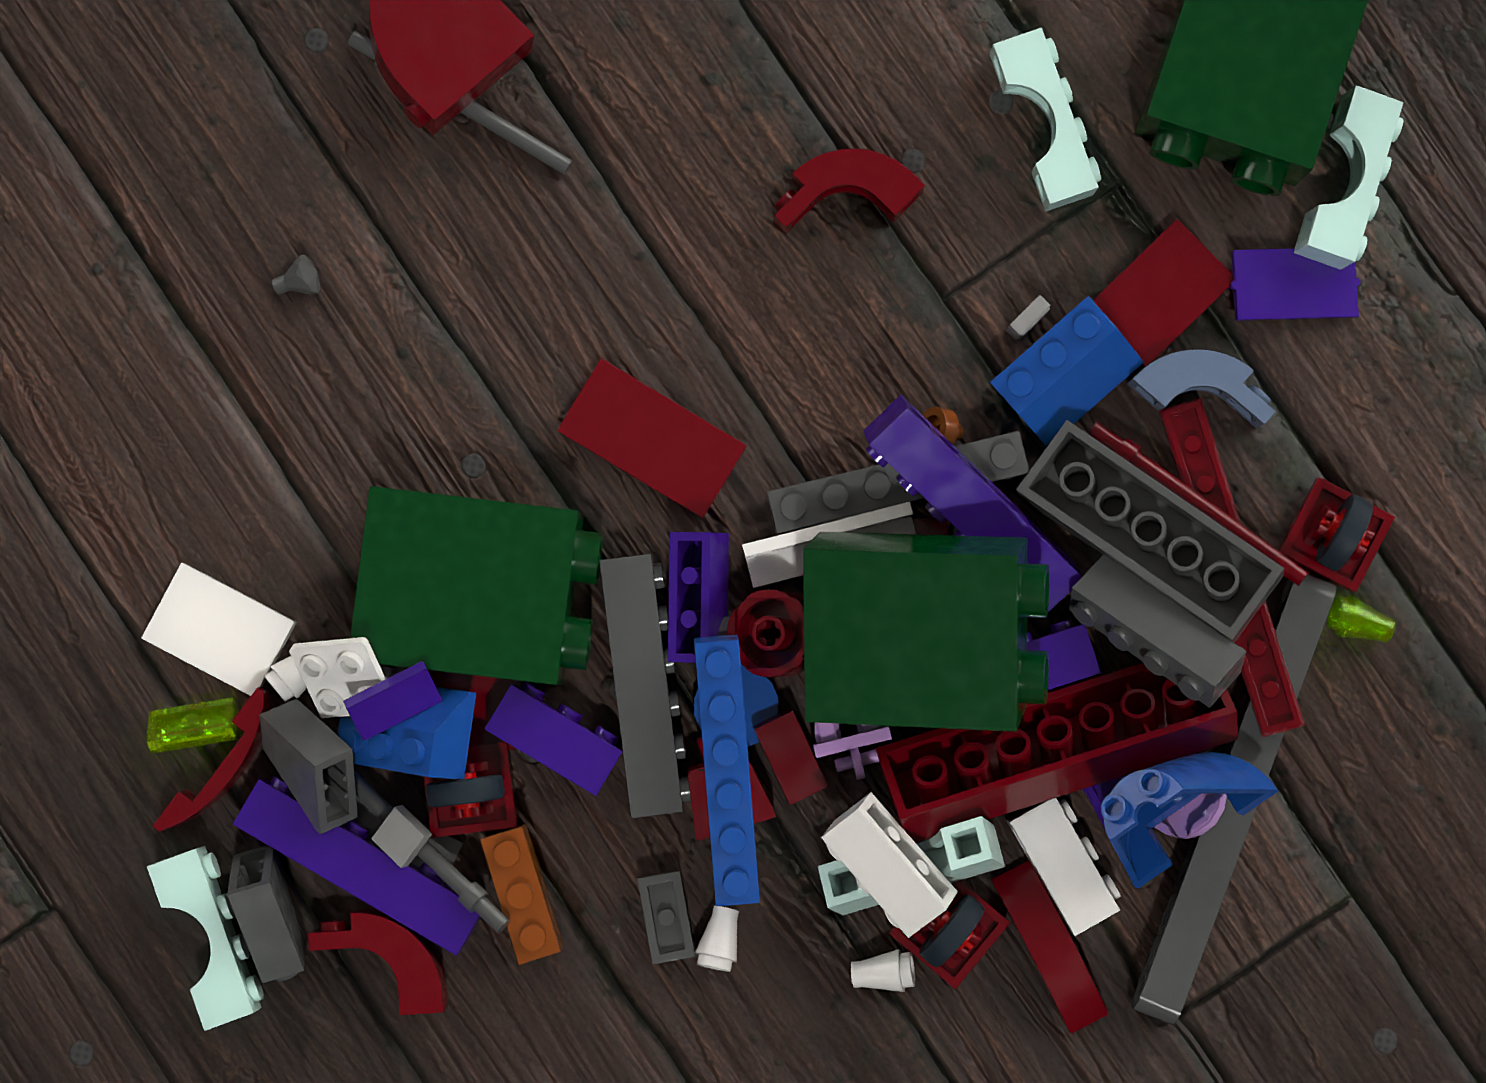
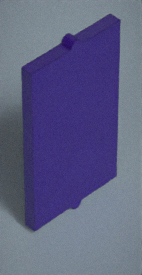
[1229,249,1361,321]

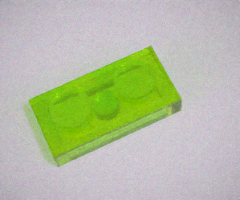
[147,697,238,754]

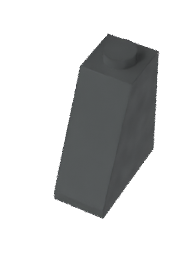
[259,699,358,834]
[227,845,306,983]

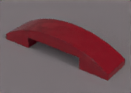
[152,687,272,831]
[991,860,1109,1034]

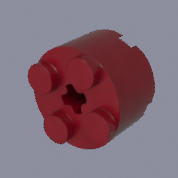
[727,590,805,677]

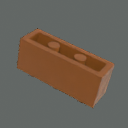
[480,824,564,965]

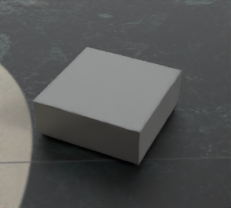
[1006,295,1050,341]
[371,805,432,868]

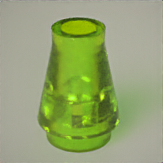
[1327,595,1396,643]

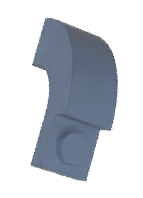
[1127,350,1276,429]

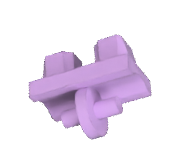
[812,723,892,780]

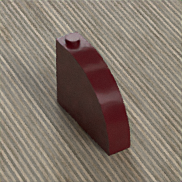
[369,0,534,135]

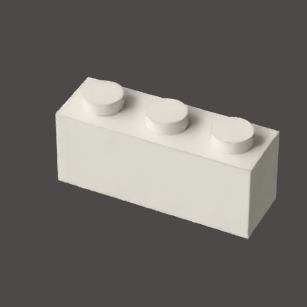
[821,792,958,938]
[1006,798,1121,936]

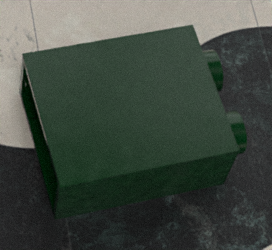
[1134,0,1368,196]
[350,486,603,685]
[803,532,1050,731]

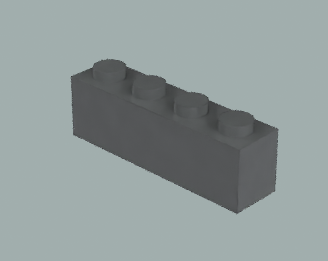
[1069,554,1246,708]

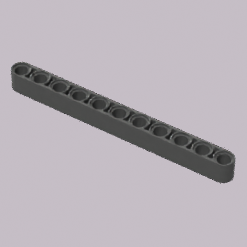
[1131,574,1336,1025]

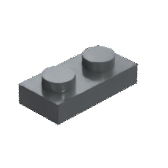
[637,870,696,964]

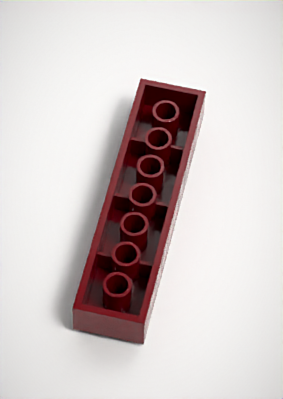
[876,663,1238,843]

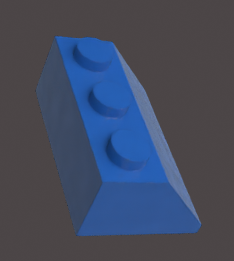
[990,296,1144,447]
[338,687,476,780]

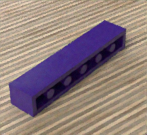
[863,395,1083,612]
[233,775,481,956]

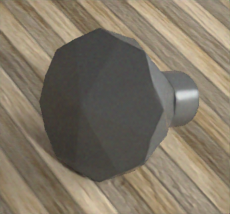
[272,255,321,295]

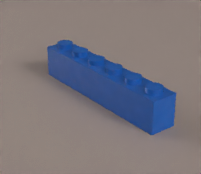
[694,634,760,907]

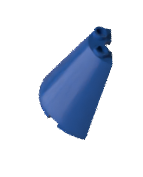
[1101,752,1279,888]

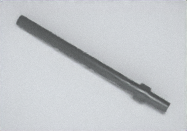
[348,30,573,175]
[354,770,510,933]

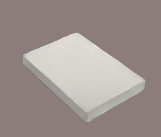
[141,563,297,696]

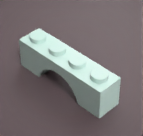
[989,27,1101,212]
[1294,85,1404,270]
[818,816,1005,915]
[147,846,264,1031]

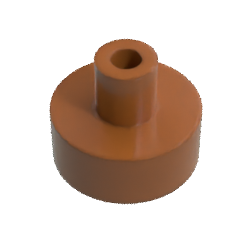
[923,407,964,445]

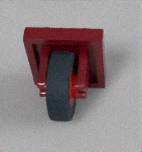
[1278,477,1395,593]
[424,742,518,838]
[888,880,1010,989]

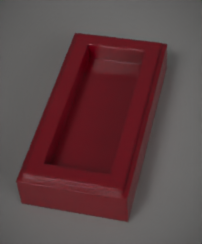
[752,708,828,805]

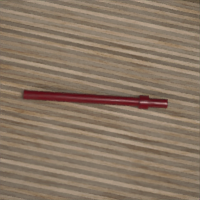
[1088,422,1309,586]

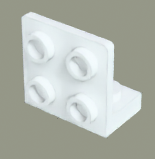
[289,637,409,718]

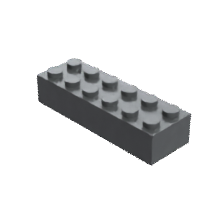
[1016,420,1284,643]

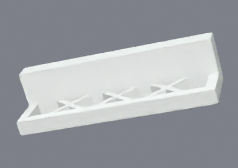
[742,502,916,589]

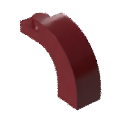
[774,148,925,234]
[308,909,448,1015]

